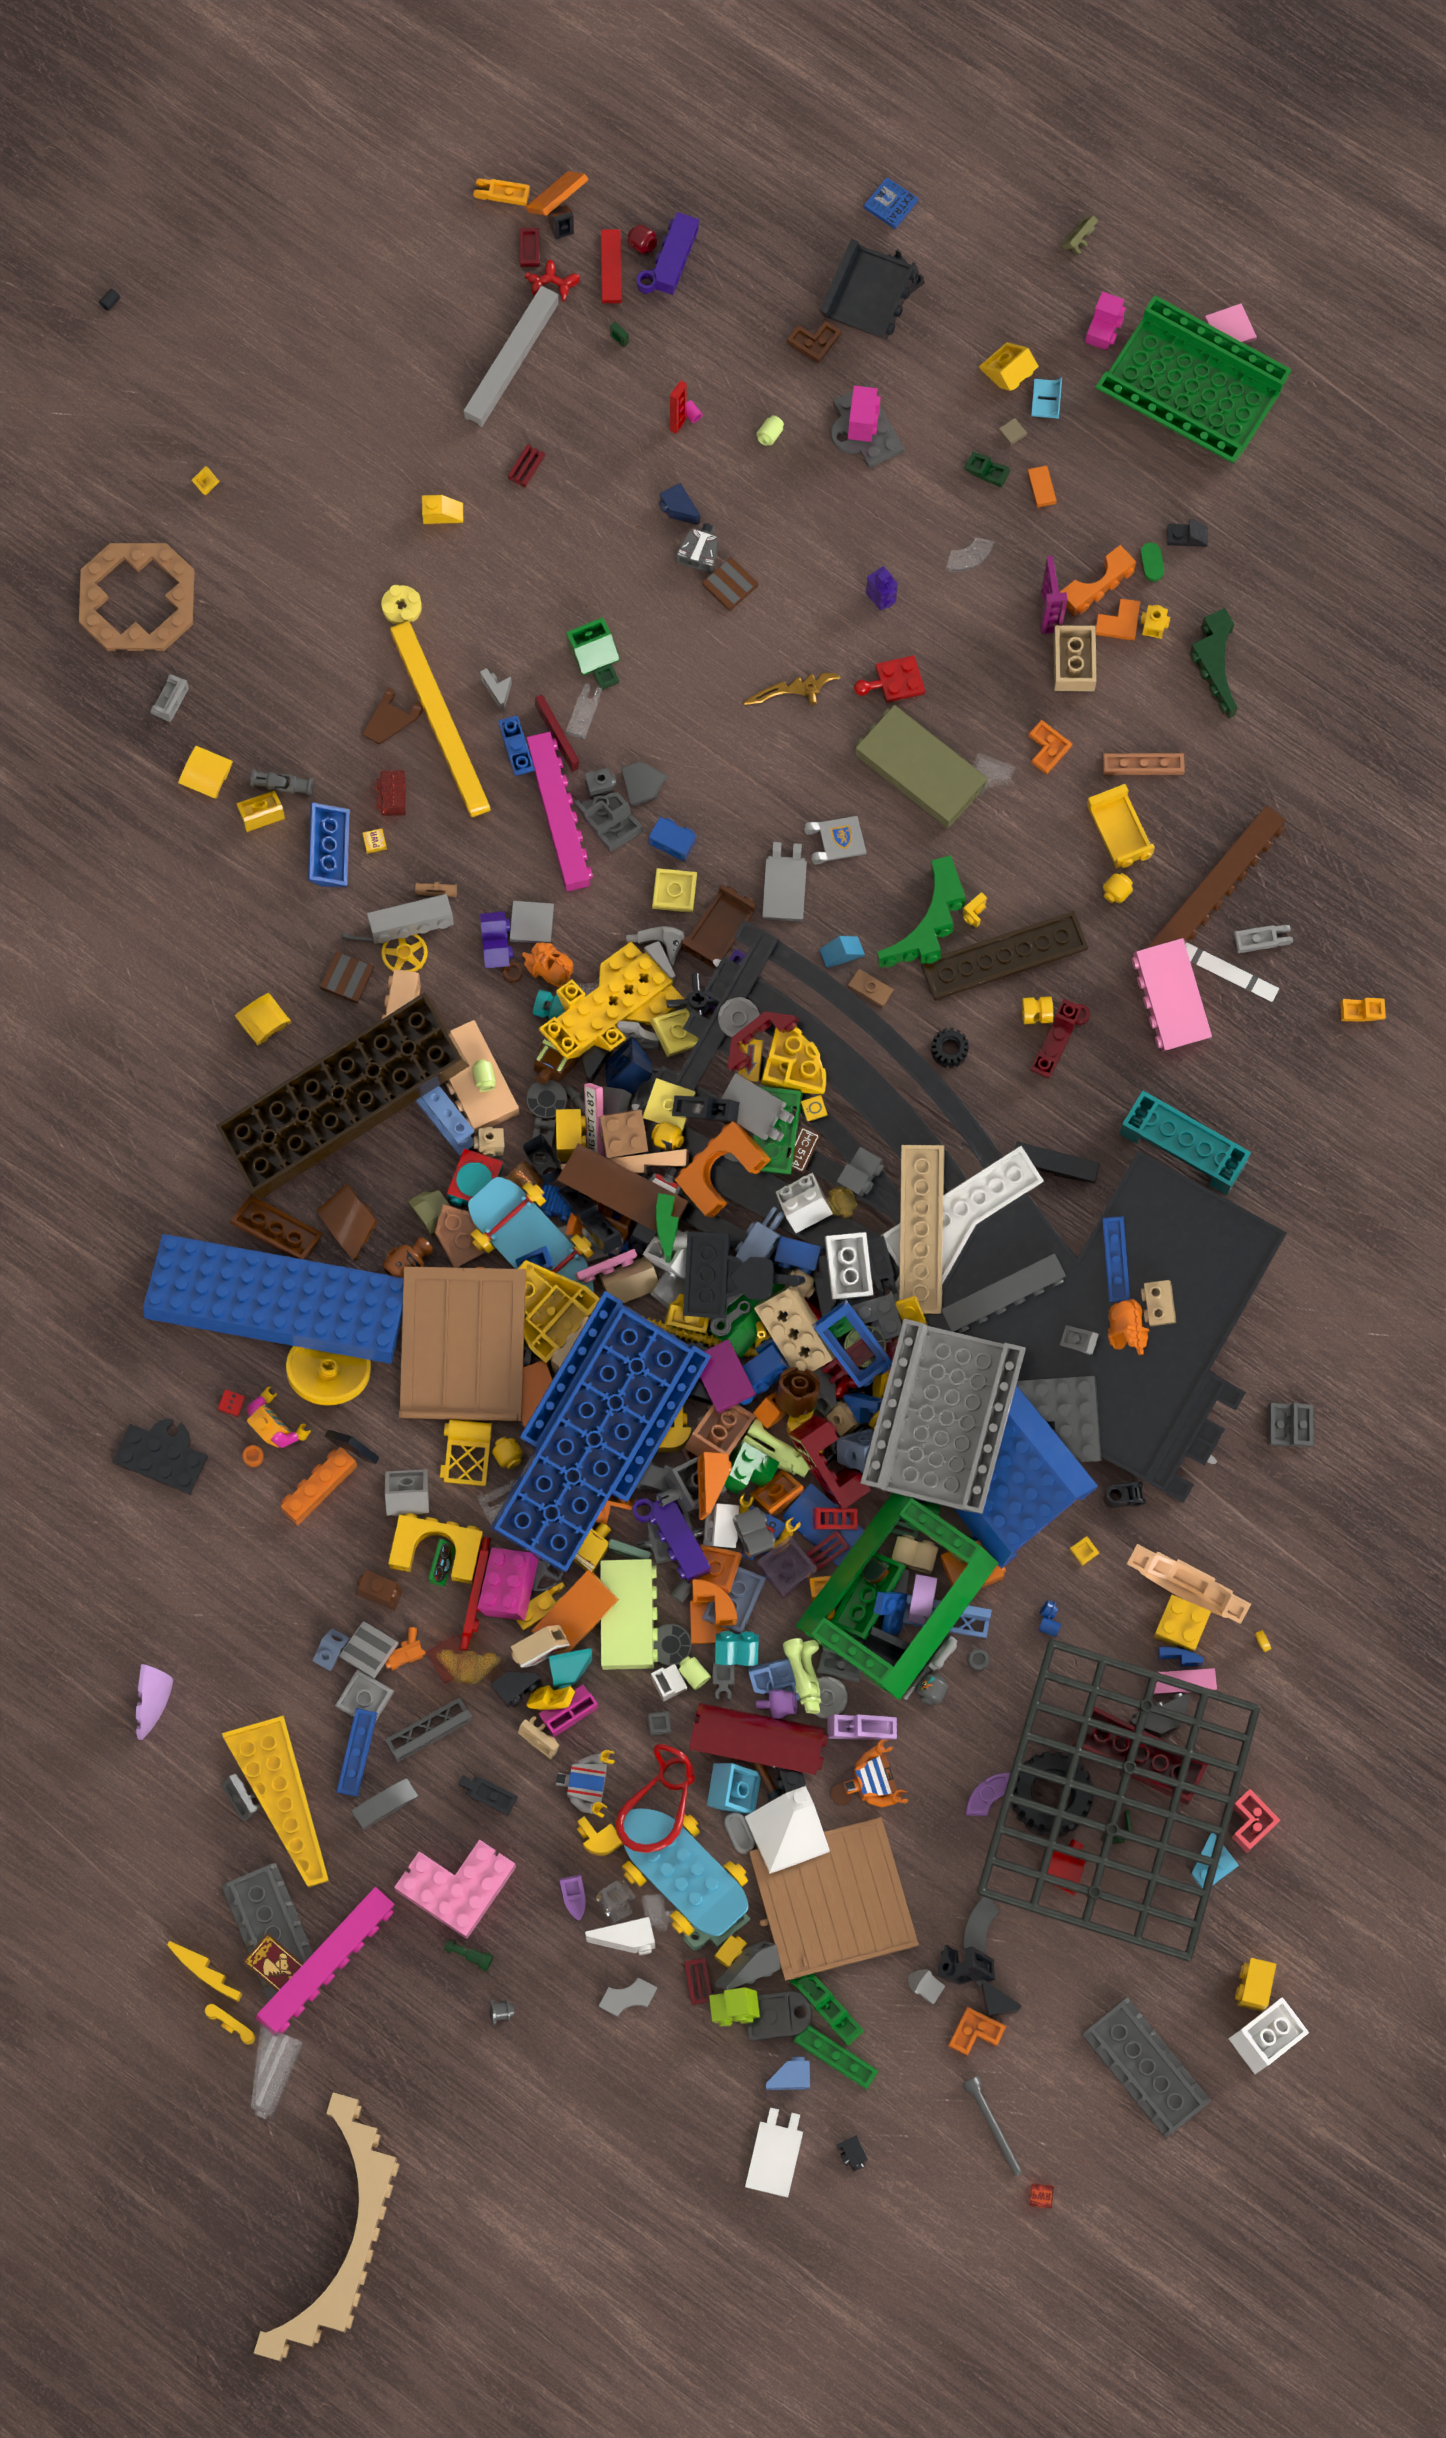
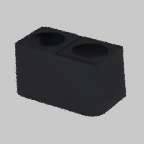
[523,1134,562,1186]

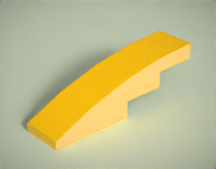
[167,1941,242,2003]

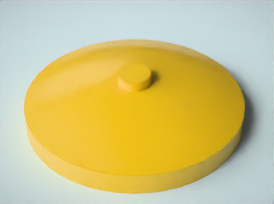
[286,1346,371,1405]

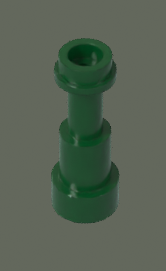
[444,1938,494,1972]

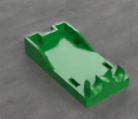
[753,1086,803,1175]

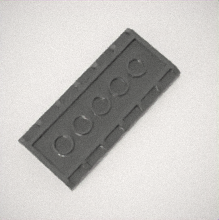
[222,1863,324,2001]
[1082,1997,1211,2139]

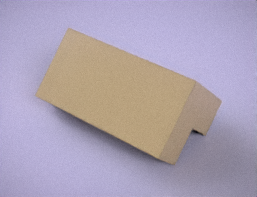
[599,1257,658,1303]

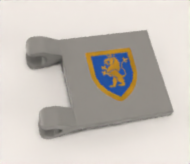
[804,816,867,865]

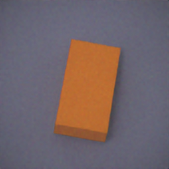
[1028,465,1057,508]

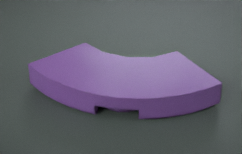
[966,1773,1010,1816]

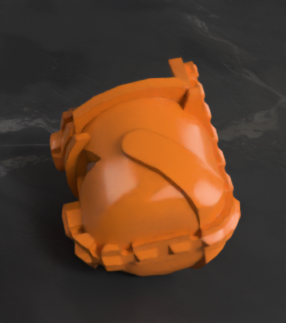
[522,942,573,987]
[1108,1299,1149,1355]

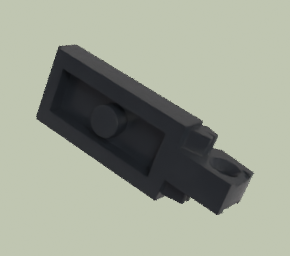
[458,1776,518,1816]

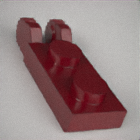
[821,1338,875,1384]

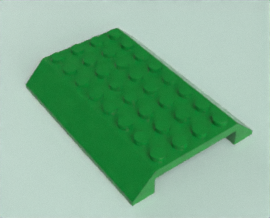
[1096,295,1292,464]

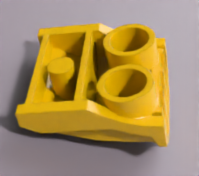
[235,993,292,1046]

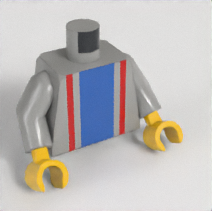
[556,1750,615,1817]

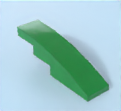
[789,1974,864,2046]

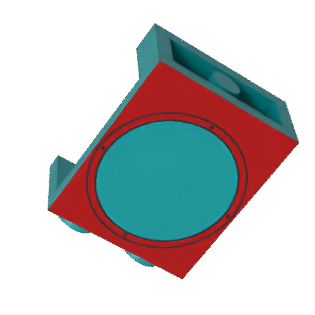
[447,1149,504,1206]

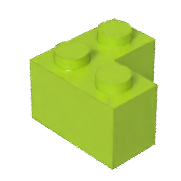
[709,1987,760,2027]

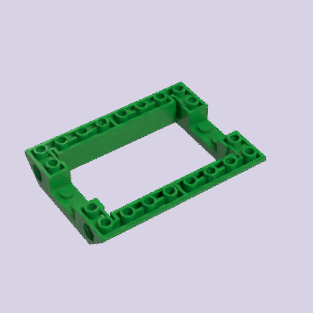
[795,1493,999,1701]

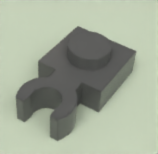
[713,1663,734,1701]

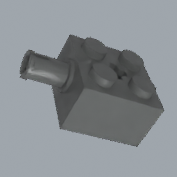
[656,1457,727,1514]

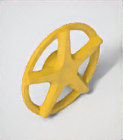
[381,934,428,972]

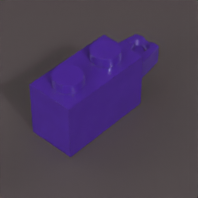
[866,566,898,611]

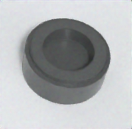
[968,1649,990,1671]

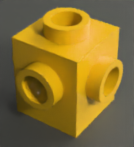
[1140,605,1170,639]

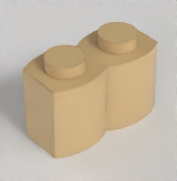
[891,1534,938,1575]

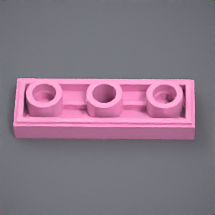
[575,1249,637,1284]

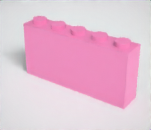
[1132,938,1212,1052]

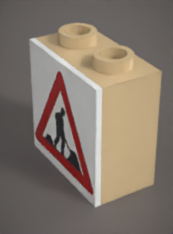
[511,1625,570,1668]

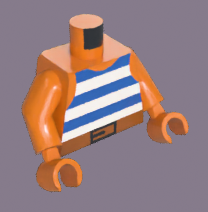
[844,1739,908,1808]

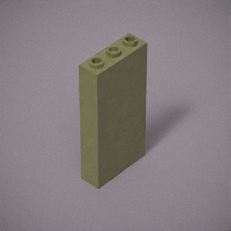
[855,705,988,828]

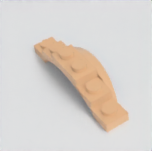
[1127,1544,1251,1624]

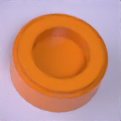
[242,1445,264,1467]

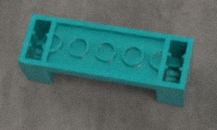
[1119,1091,1251,1196]

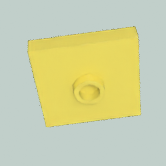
[652,868,697,913]
[650,1008,699,1057]
[643,1078,696,1131]

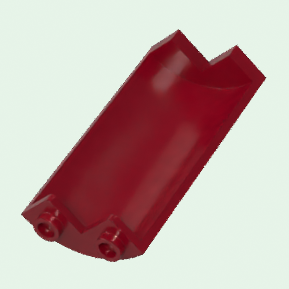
[689,1703,828,1775]

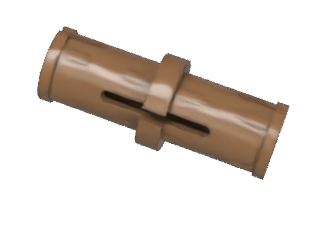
[415,882,457,897]

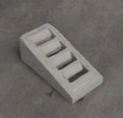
[644,941,676,984]

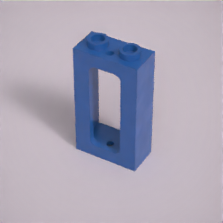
[812,1300,892,1388]

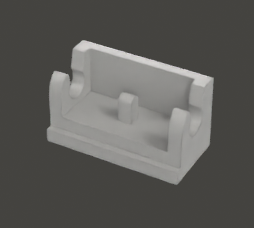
[150,675,189,722]

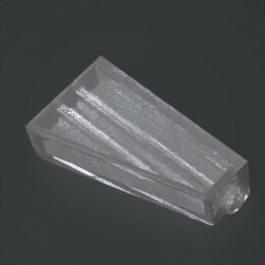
[251,2025,304,2119]

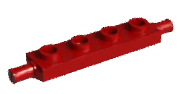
[459,1537,491,1650]

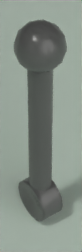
[342,933,384,945]

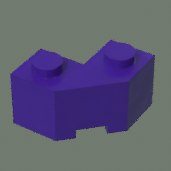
[480,912,513,968]

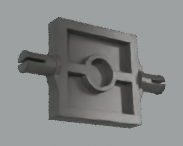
[636,1513,705,1564]

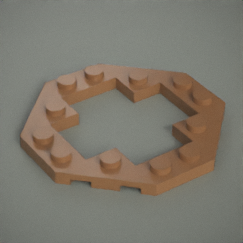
[79,543,195,651]

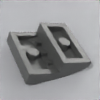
[1268,1403,1313,1447]
[817,1636,864,1683]

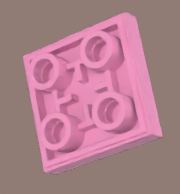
[1205,303,1257,344]

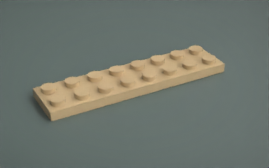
[899,1145,944,1314]

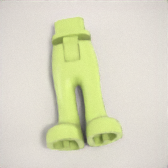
[742,1419,809,1478]
[783,1638,821,1714]

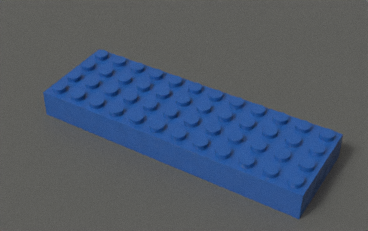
[143,1234,404,1364]
[490,1308,693,1572]

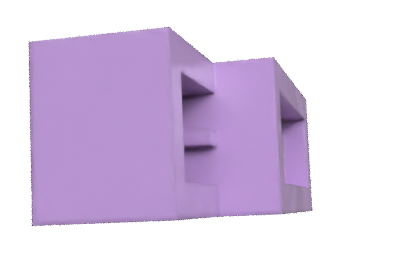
[827,1714,897,1740]

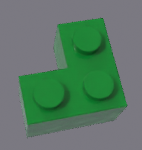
[724,1442,780,1494]

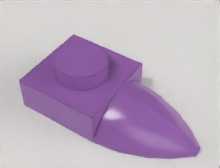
[560,1874,586,1920]

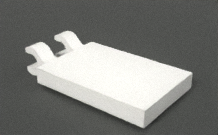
[745,2108,803,2198]

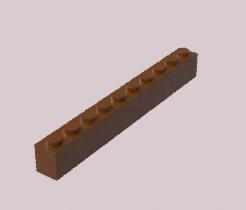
[1146,805,1286,949]

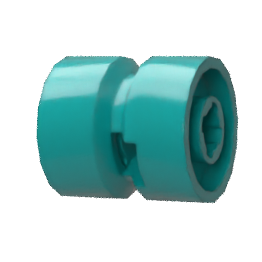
[533,989,565,1020]

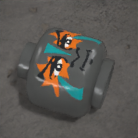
[916,1672,948,1706]

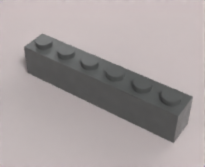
[941,1253,1067,1334]

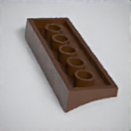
[557,1143,689,1232]

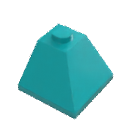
[549,1648,592,1689]

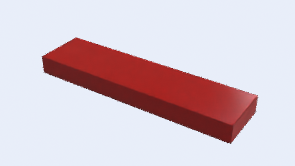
[601,229,622,304]
[670,380,687,434]

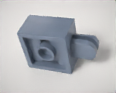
[735,1207,785,1262]
[837,1429,874,1473]

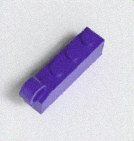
[637,212,699,295]
[633,1499,711,1584]

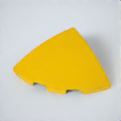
[760,1028,826,1094]

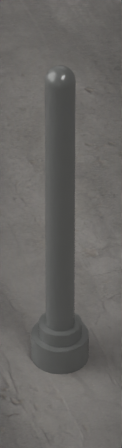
[963,2076,1022,2176]

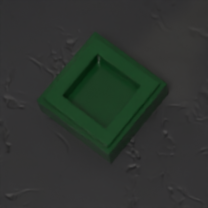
[610,322,629,347]
[593,663,619,690]

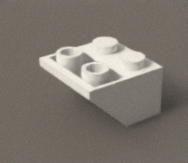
[776,1173,833,1233]
[643,1230,687,1279]

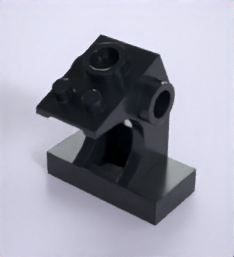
[937,1945,995,1985]

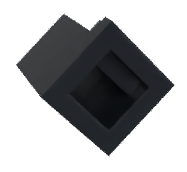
[836,2135,868,2172]

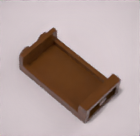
[682,885,756,970]

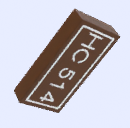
[787,1127,821,1173]

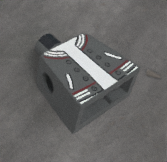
[677,523,718,574]

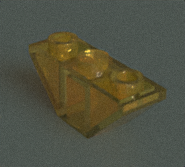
[436,1649,501,1684]

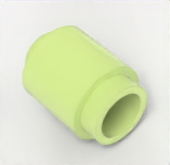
[756,415,784,445]
[472,1060,496,1092]

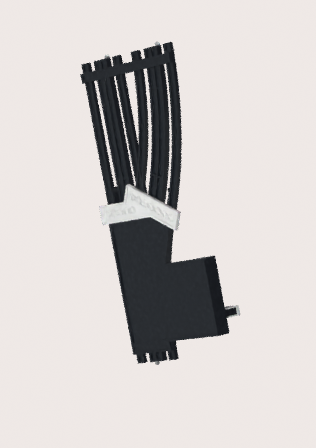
[611,920,1287,1503]

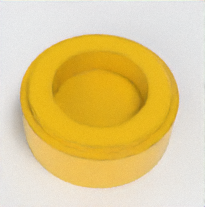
[1255,1630,1271,1652]

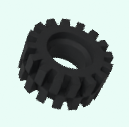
[931,1028,969,1068]

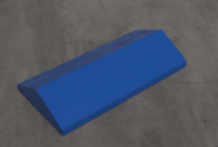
[308,803,350,887]

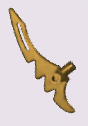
[743,673,840,705]

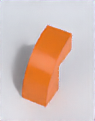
[692,1579,737,1626]

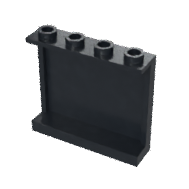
[820,239,919,340]

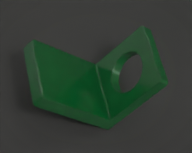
[1101,1810,1132,1844]

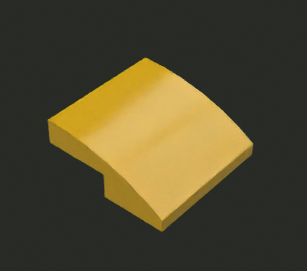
[178,746,233,798]

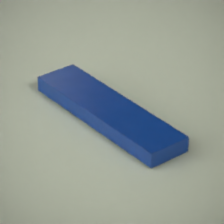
[1102,1216,1130,1302]
[336,1708,378,1797]

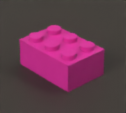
[478,1548,539,1621]

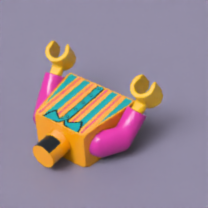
[246,1386,311,1448]

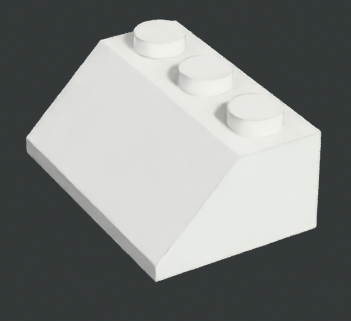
[825,1232,873,1299]

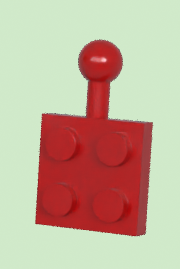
[854,655,925,703]

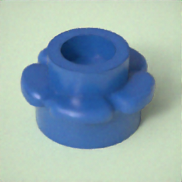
[1040,1600,1058,1619]

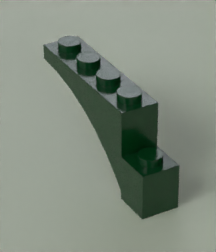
[1190,608,1238,719]

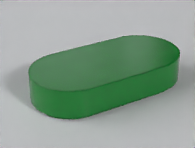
[1140,543,1164,582]

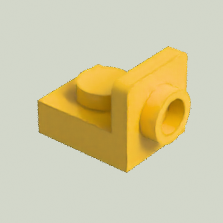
[962,892,987,928]

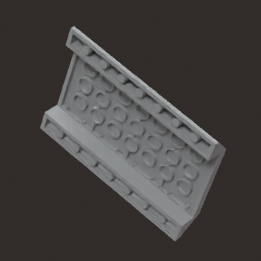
[861,1319,1026,1514]

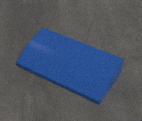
[782,1484,865,1567]

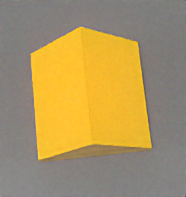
[236,790,285,832]

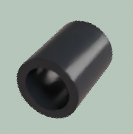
[99,289,121,311]

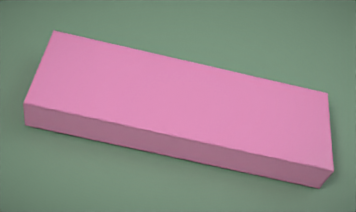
[1153,1668,1217,1695]

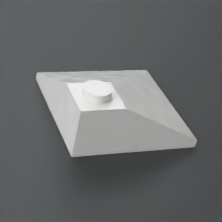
[745,1786,830,1874]

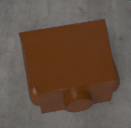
[356,1570,403,1611]

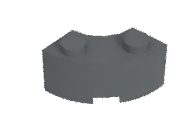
[635,1461,674,1494]

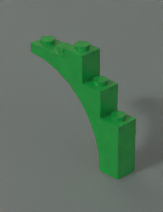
[877,855,965,968]

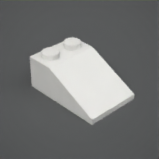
[585,1917,655,1955]
[1229,1997,1309,2074]

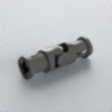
[250,769,314,796]

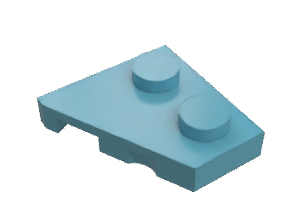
[1191,1833,1239,1889]

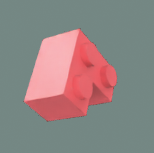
[1232,1789,1280,1853]

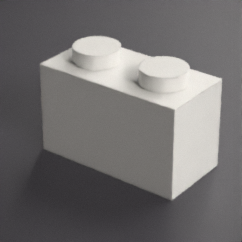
[703,1503,739,1548]

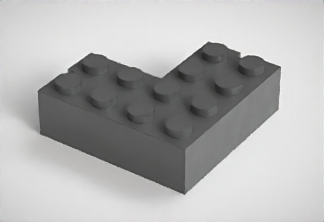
[1016,1376,1102,1462]

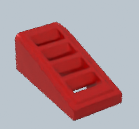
[813,1507,858,1530]

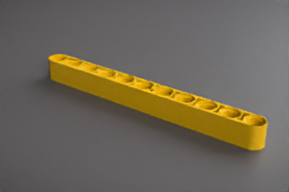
[390,621,491,818]

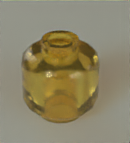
[826,1186,857,1218]

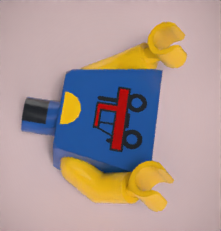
[739,1493,801,1560]

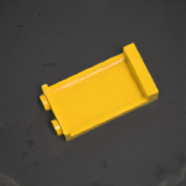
[1087,784,1155,868]

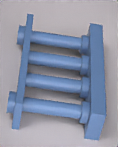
[416,1086,475,1157]

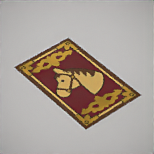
[243,1933,304,1992]

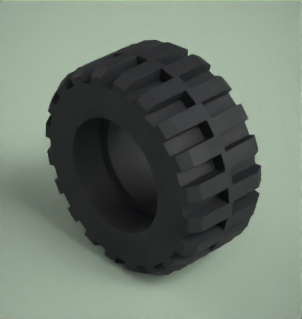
[1011,1751,1094,1837]

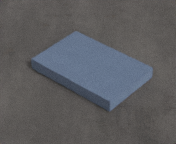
[702,1567,766,1634]

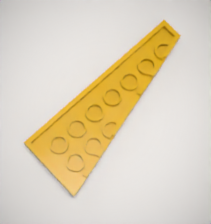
[222,1716,329,1887]

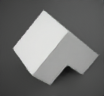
[651,1664,687,1702]

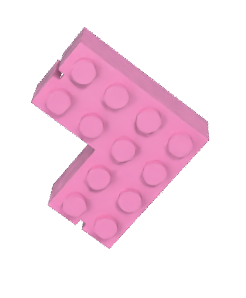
[394,1840,516,1939]

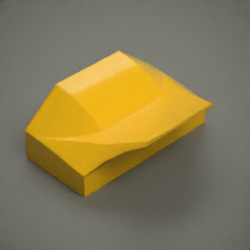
[665,1294,710,1333]

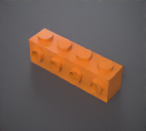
[281,1447,357,1526]

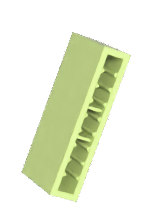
[601,1559,658,1670]

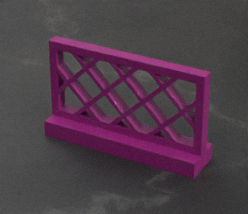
[1040,556,1068,634]

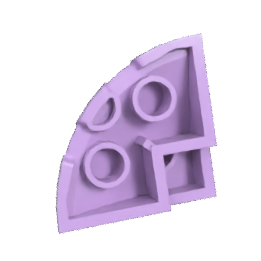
[136,1664,173,1740]

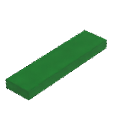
[793,2025,878,2090]

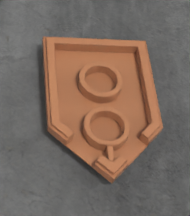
[435,1204,486,1268]

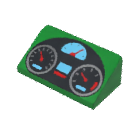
[428,1539,455,1587]

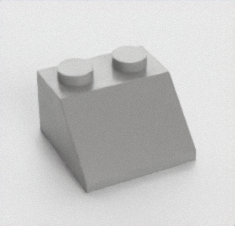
[385,1469,429,1516]

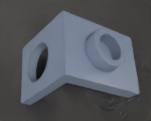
[313,1628,350,1671]

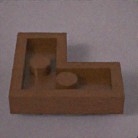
[787,321,842,363]

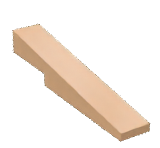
[561,1149,689,1174]

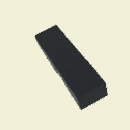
[1015,1141,1100,1183]
[558,1186,623,1254]

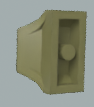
[408,1190,450,1236]

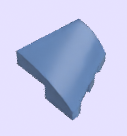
[749,1658,800,1701]

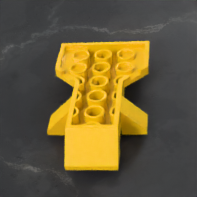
[539,942,684,1059]

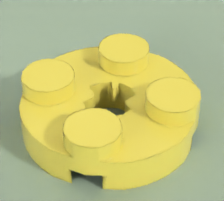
[381,585,422,625]

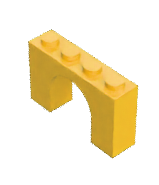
[388,1513,483,1585]

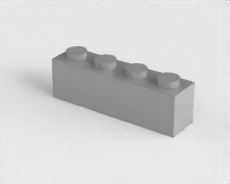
[367,894,454,944]

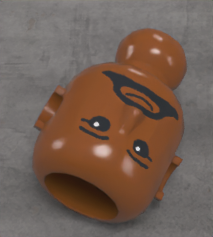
[383,1237,433,1278]

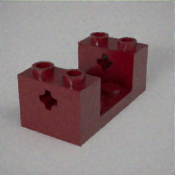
[788,1415,871,1510]

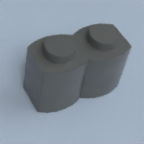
[732,1507,775,1558]

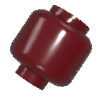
[628,225,657,254]

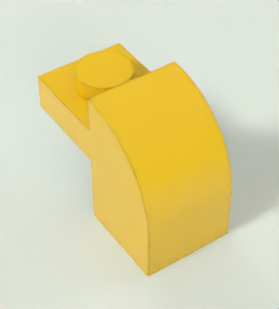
[657,1407,691,1453]
[577,1816,623,1856]

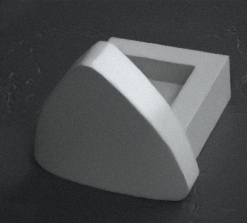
[908,1969,945,2004]

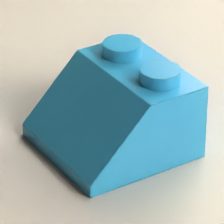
[707,1763,761,1815]

